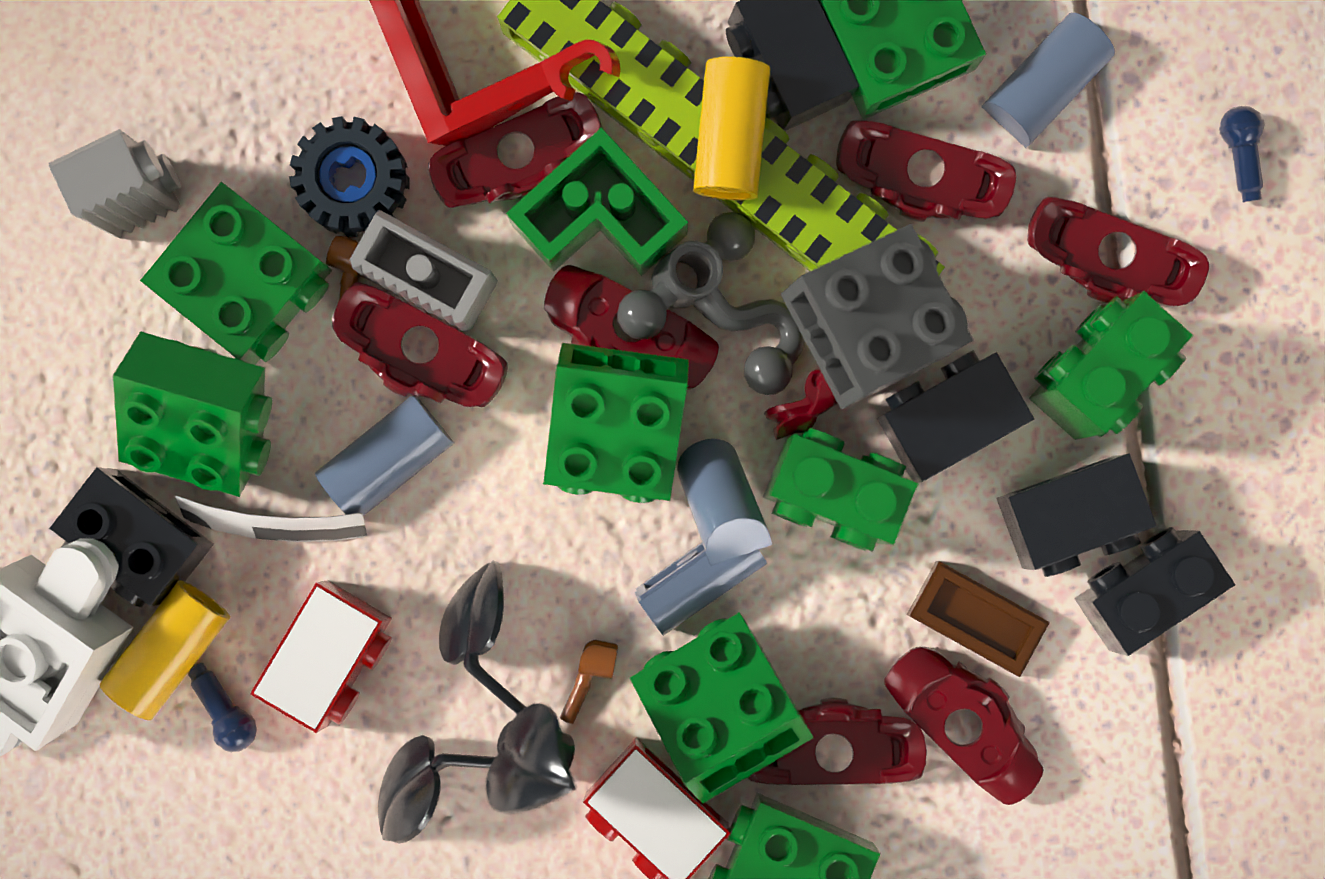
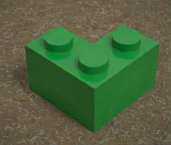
[506,127,688,276]

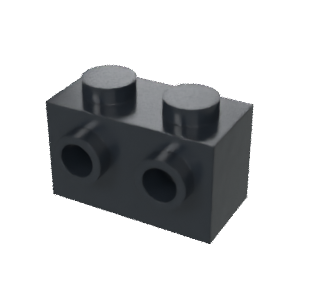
[725,0,860,131]
[877,350,1035,483]
[996,453,1157,577]
[49,467,214,607]
[1074,527,1236,656]

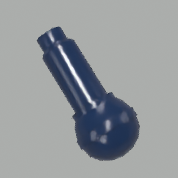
[1219,106,1265,202]
[188,662,257,752]

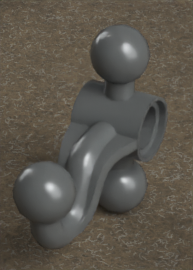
[617,212,805,395]

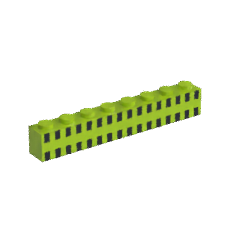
[497,0,945,275]

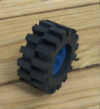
[289,116,410,237]

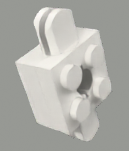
[0,538,133,756]

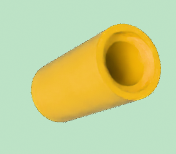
[693,57,770,200]
[99,580,230,721]

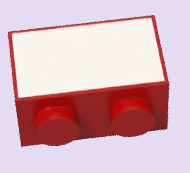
[250,580,392,733]
[583,737,731,879]

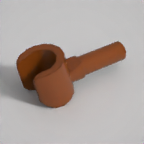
[326,235,362,300]
[560,640,618,724]

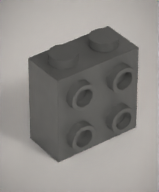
[780,224,974,410]

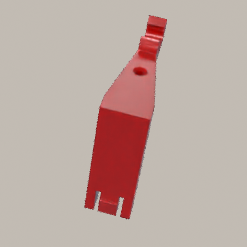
[369,0,620,146]

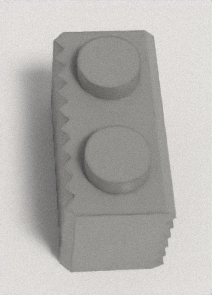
[49,129,181,239]
[350,210,498,332]

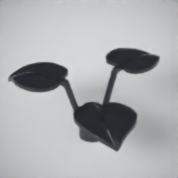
[378,560,576,844]

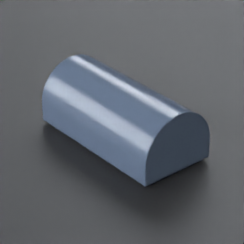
[982,12,1115,149]
[315,395,454,516]
[677,439,772,566]
[635,543,767,636]

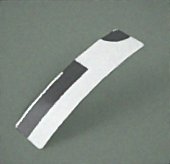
[175,496,367,542]

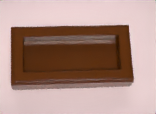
[907,561,1050,677]

